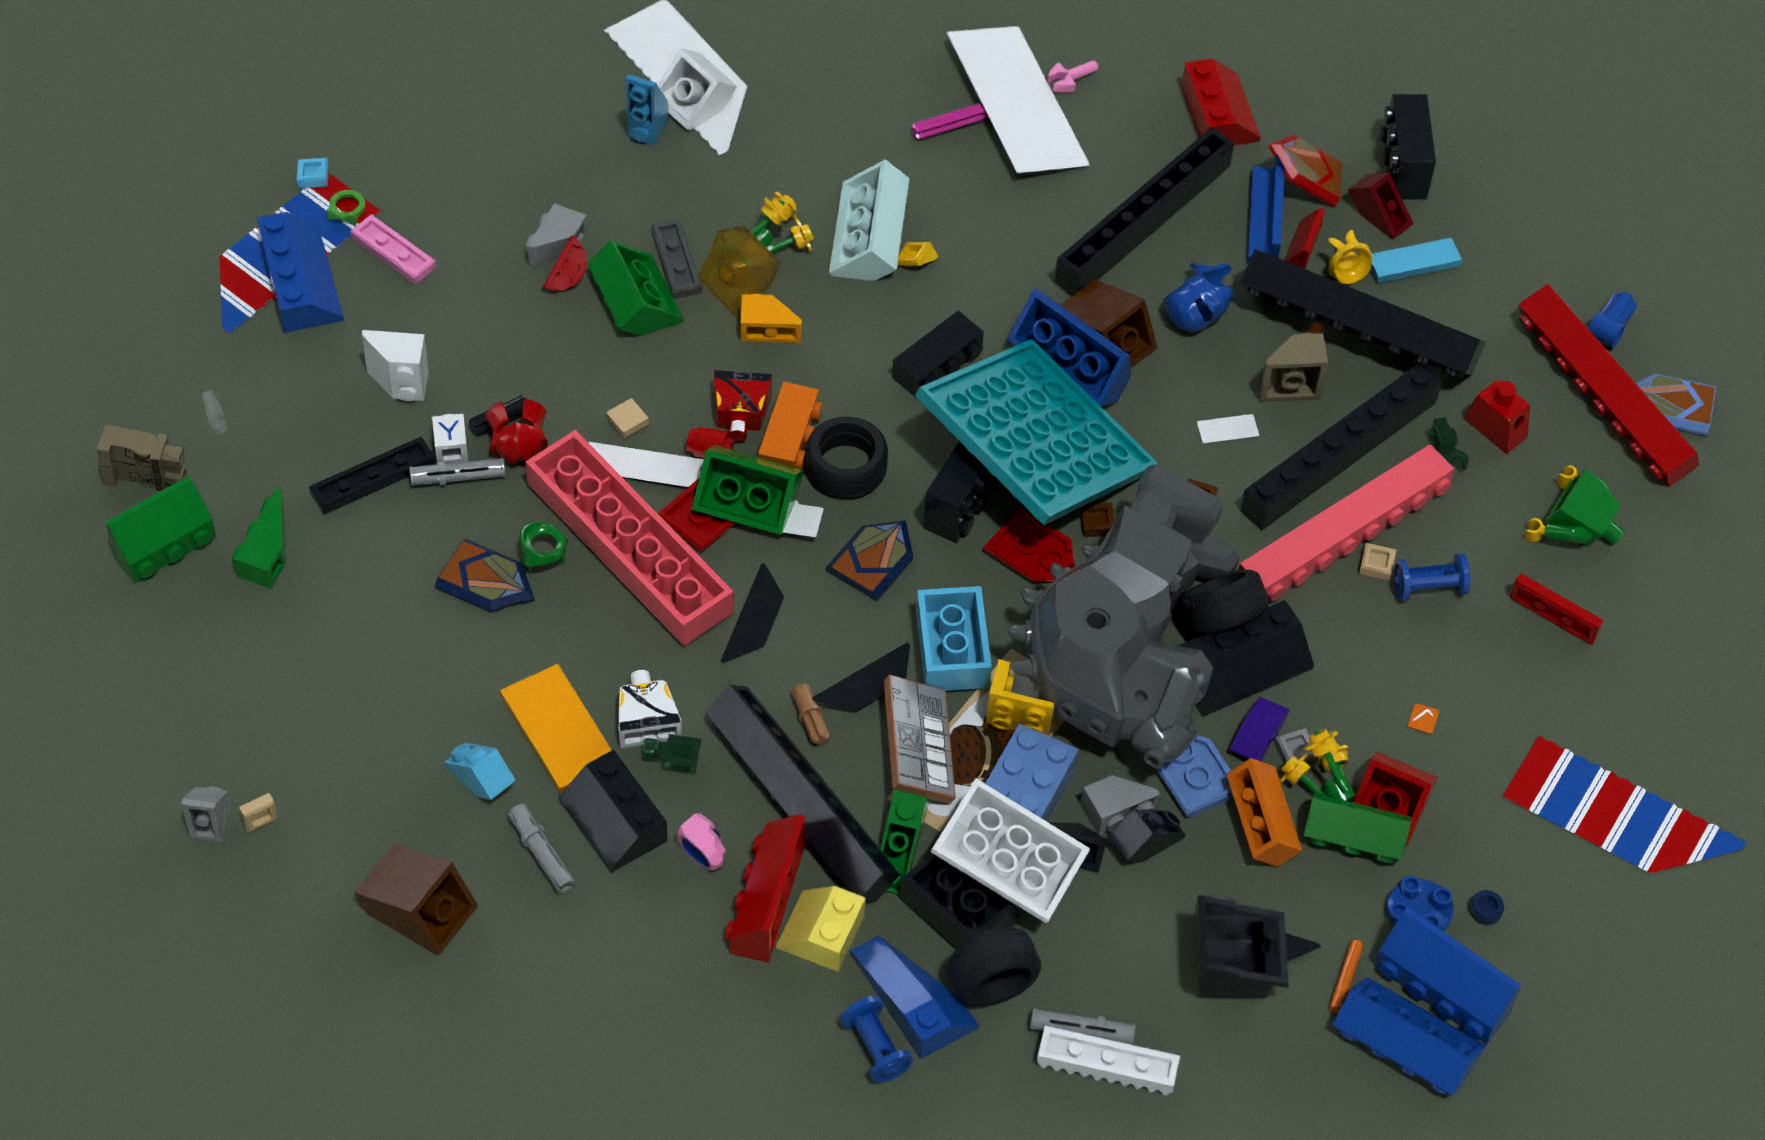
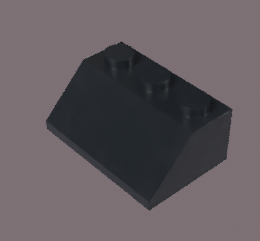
[559,749,668,873]

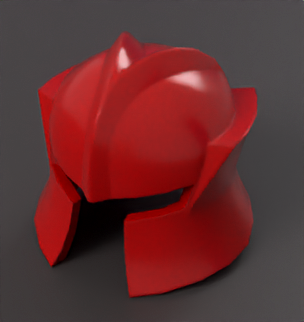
[485,398,548,464]

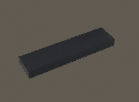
[309,436,436,515]

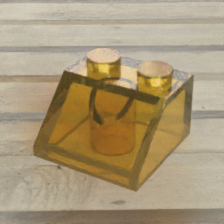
[698,225,781,315]

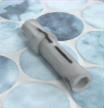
[409,458,505,486]
[508,804,576,894]
[1030,1008,1136,1045]

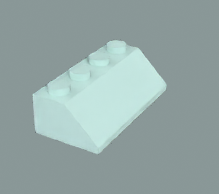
[829,159,909,281]

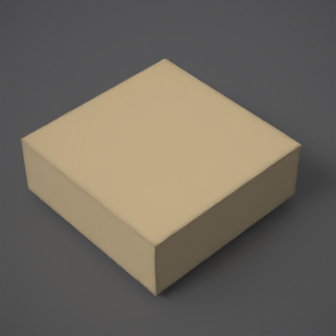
[606,398,649,439]
[1359,543,1397,581]
[239,793,278,832]

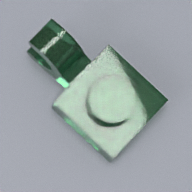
[1429,417,1469,470]
[642,734,701,773]

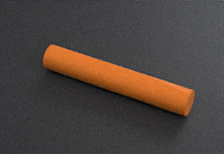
[1329,940,1364,1014]

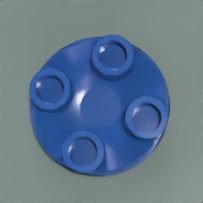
[1387,876,1454,931]

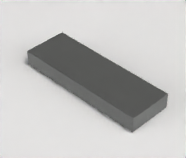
[651,219,702,299]

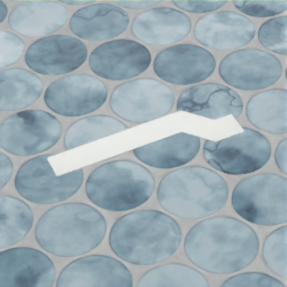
[589,442,824,537]

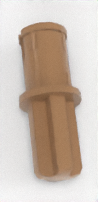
[791,683,830,746]

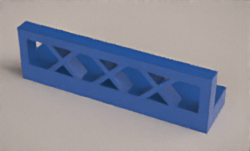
[1247,155,1285,264]

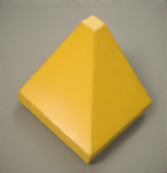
[897,242,938,266]

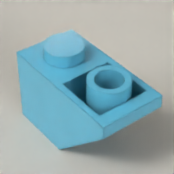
[443,743,516,800]

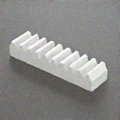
[1037,1026,1180,1096]

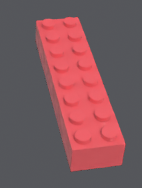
[525,430,734,646]

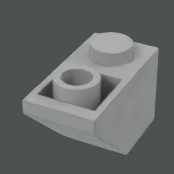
[525,203,588,266]
[1081,775,1160,835]

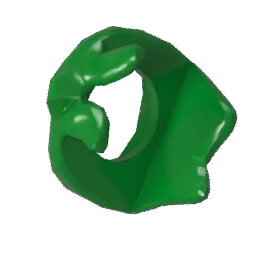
[519,522,568,572]

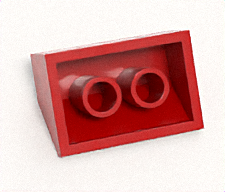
[1181,58,1261,146]

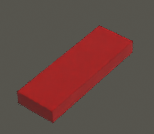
[1510,573,1604,645]

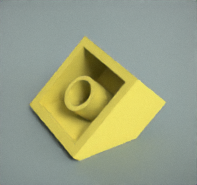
[776,886,866,972]

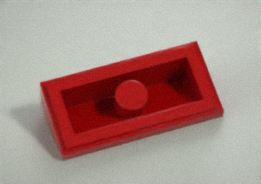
[1284,208,1325,269]

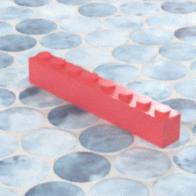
[1238,444,1455,601]

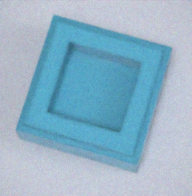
[297,158,329,188]

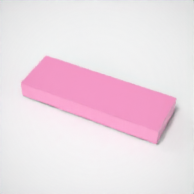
[350,214,436,285]

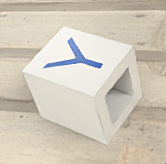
[432,414,468,464]

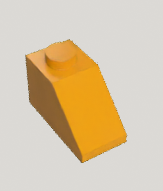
[741,293,802,343]

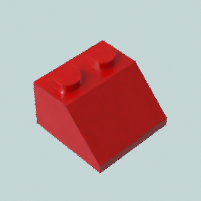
[1354,751,1438,844]

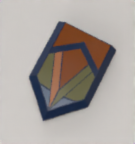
[825,520,914,601]
[435,539,534,612]

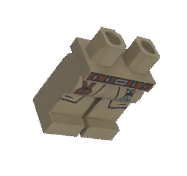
[96,424,188,492]

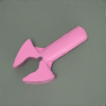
[1047,60,1098,93]

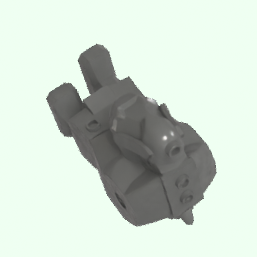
[1007,465,1240,768]

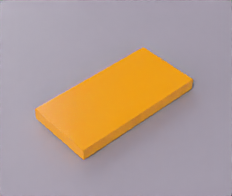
[500,663,612,794]

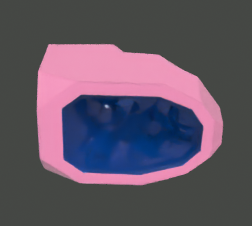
[677,813,726,871]

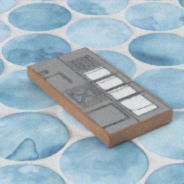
[884,675,956,804]

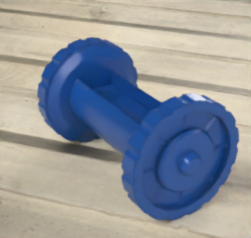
[1394,553,1471,601]
[840,996,914,1083]

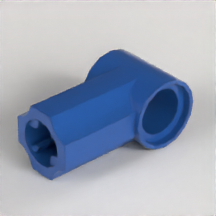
[1588,291,1638,349]

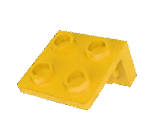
[986,659,1055,736]

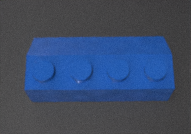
[257,212,344,333]
[1007,288,1131,407]
[1374,907,1521,1044]
[1333,977,1486,1095]

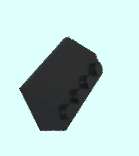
[1179,600,1314,717]

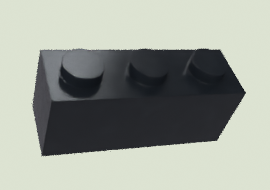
[892,310,984,399]

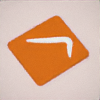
[1408,703,1439,734]

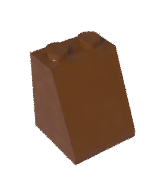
[1061,279,1158,368]
[354,843,478,956]

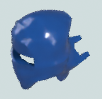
[1163,262,1233,333]

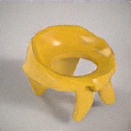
[1328,230,1372,284]

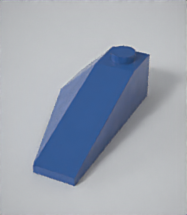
[850,936,979,1059]

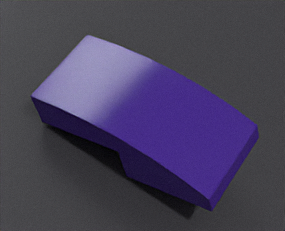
[1229,697,1290,762]

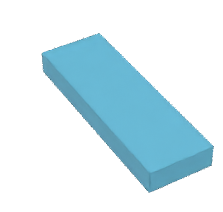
[1371,238,1462,283]

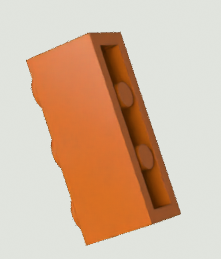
[758,381,823,469]
[1226,758,1303,867]

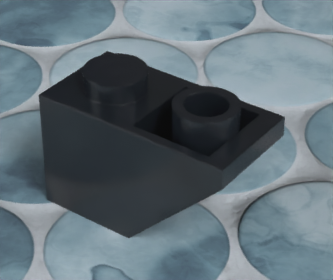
[1108,809,1186,861]

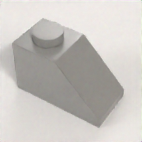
[181,786,232,842]

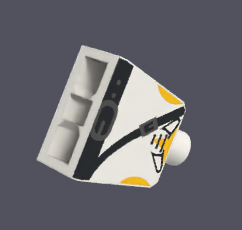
[619,670,682,748]

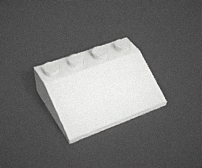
[930,778,1090,924]

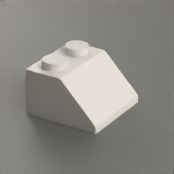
[657,48,737,130]
[362,330,429,401]

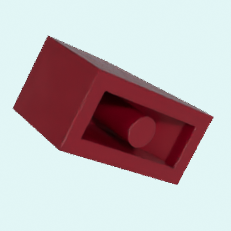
[1348,172,1414,239]

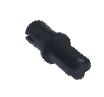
[469,394,525,435]

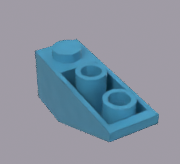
[626,74,668,145]

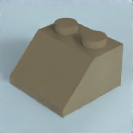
[1259,333,1328,402]

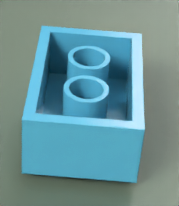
[916,586,992,691]

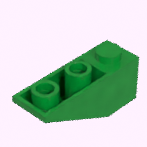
[232,487,286,589]
[880,790,930,895]

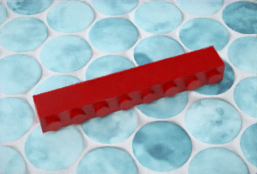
[1519,283,1699,487]

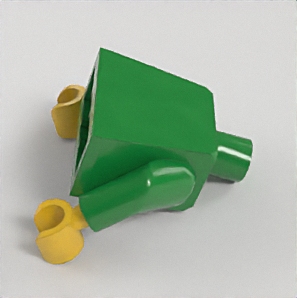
[1525,465,1625,545]

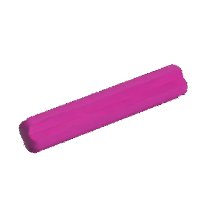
[912,103,989,140]

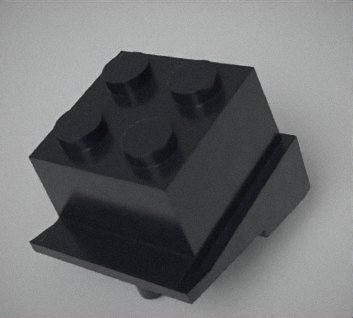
[1194,895,1289,998]

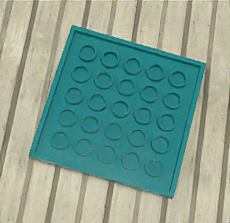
[915,339,1158,525]

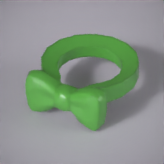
[327,190,366,225]

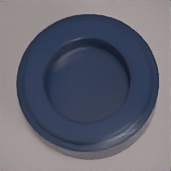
[1469,890,1505,925]

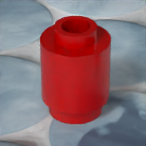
[686,426,734,458]

